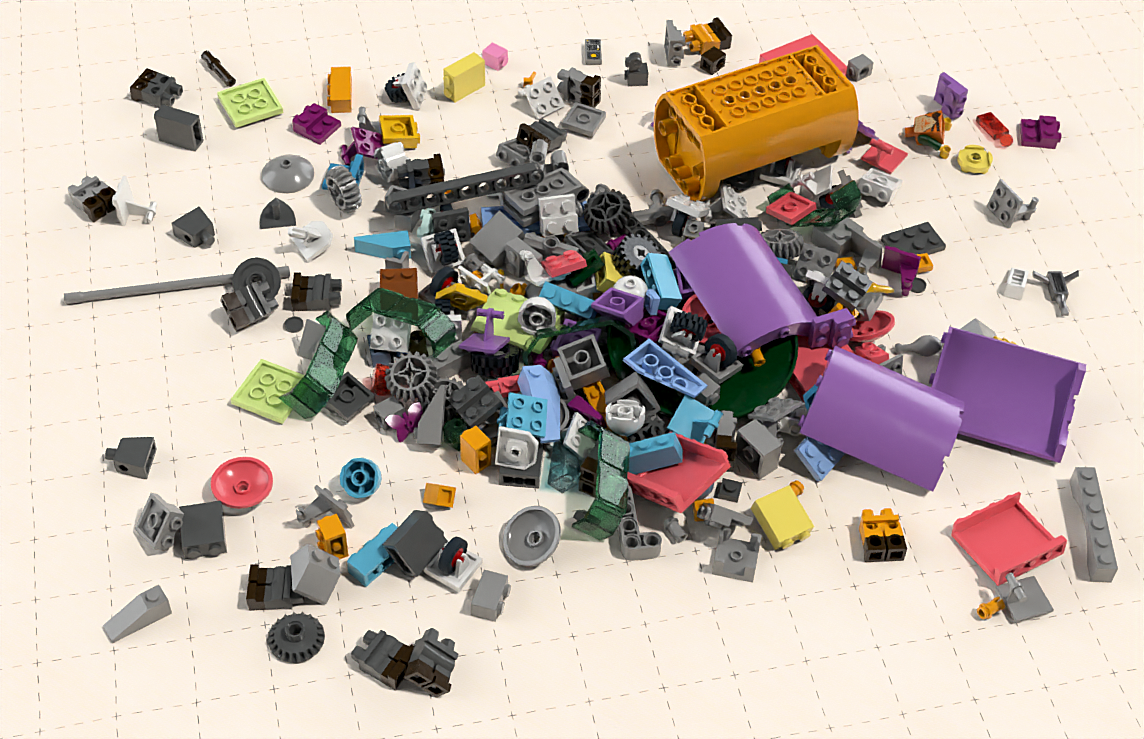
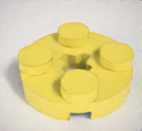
[957,145,993,174]

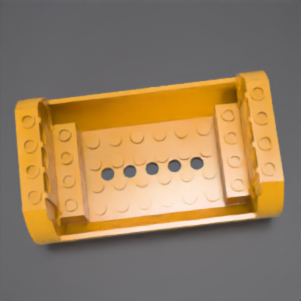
[653,45,859,202]

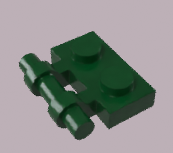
[567,249,605,287]

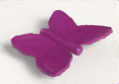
[385,402,423,443]

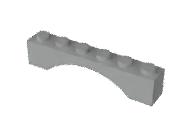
[1069,467,1118,583]

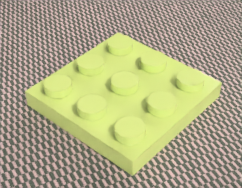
[217,78,284,128]
[231,359,312,424]

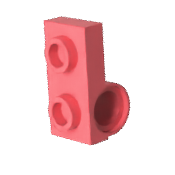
[855,342,889,364]

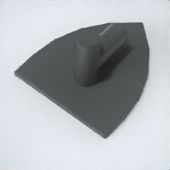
[260,197,296,229]

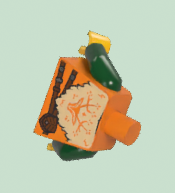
[905,110,952,159]

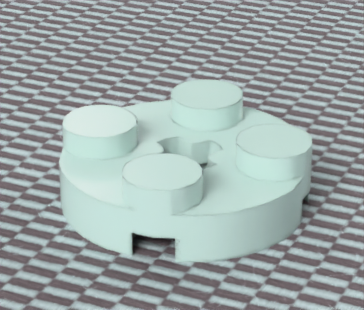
[417,208,437,241]

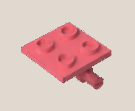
[861,138,908,174]

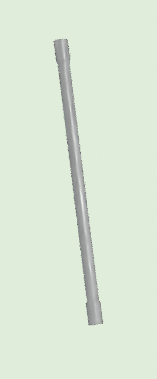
[64,266,290,304]

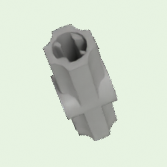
[529,139,548,175]
[632,203,674,227]
[523,233,579,259]

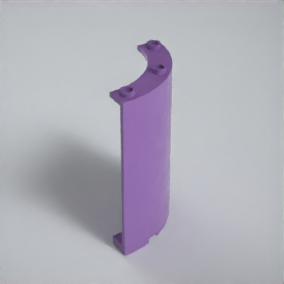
[668,223,818,358]
[929,326,1087,463]
[798,346,965,492]

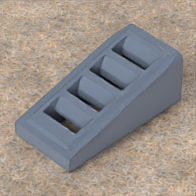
[367,334,392,368]

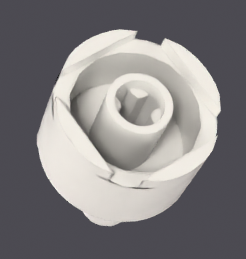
[374,142,410,182]

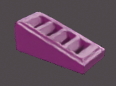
[567,395,607,429]

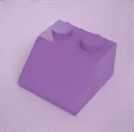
[591,287,644,326]

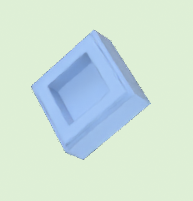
[644,289,660,315]

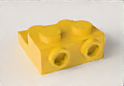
[379,115,420,148]

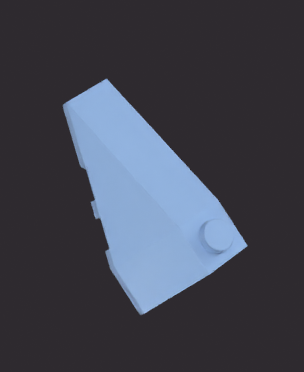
[623,339,708,398]
[517,365,560,443]

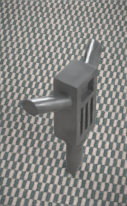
[1032,270,1079,316]

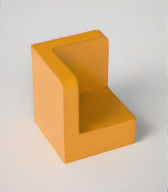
[423,483,456,508]

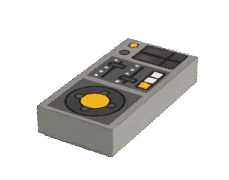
[585,39,602,65]

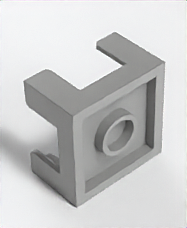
[712,527,762,583]

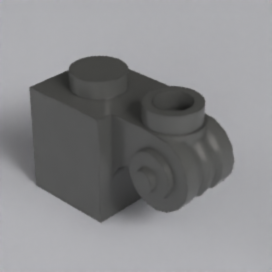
[624,52,649,87]

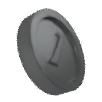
[911,277,927,293]
[285,316,304,333]

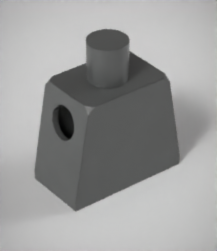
[171,206,215,247]
[105,437,157,479]

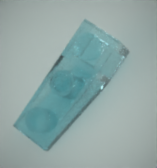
[547,437,580,493]

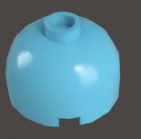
[340,457,382,498]

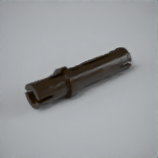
[201,50,236,87]

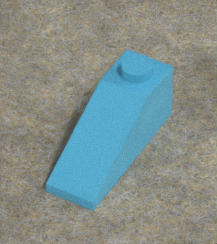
[354,230,411,259]

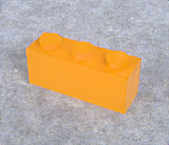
[327,66,352,113]

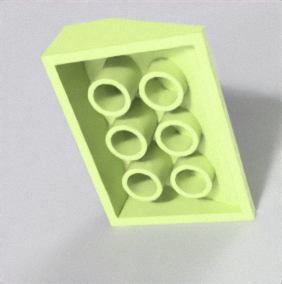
[471,288,565,354]

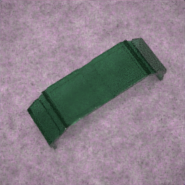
[767,180,862,227]
[346,288,456,358]
[279,310,358,419]
[521,316,636,366]
[572,420,630,540]

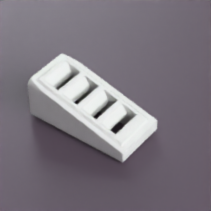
[1004,267,1029,300]

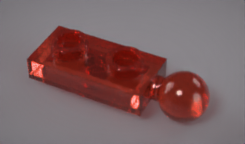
[976,112,1013,147]

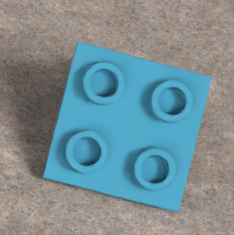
[497,392,548,438]
[667,394,723,444]

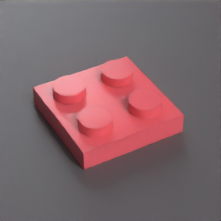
[766,191,816,225]
[541,250,587,278]

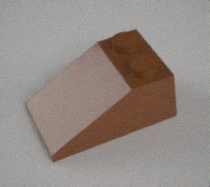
[380,268,419,324]

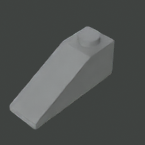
[414,385,447,445]
[103,584,172,644]

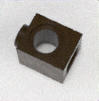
[700,46,726,75]

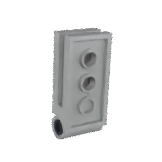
[504,168,589,227]

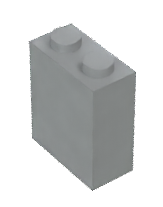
[469,210,525,269]

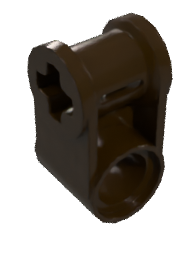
[408,330,429,357]

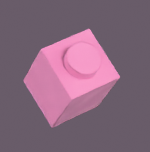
[482,42,508,71]

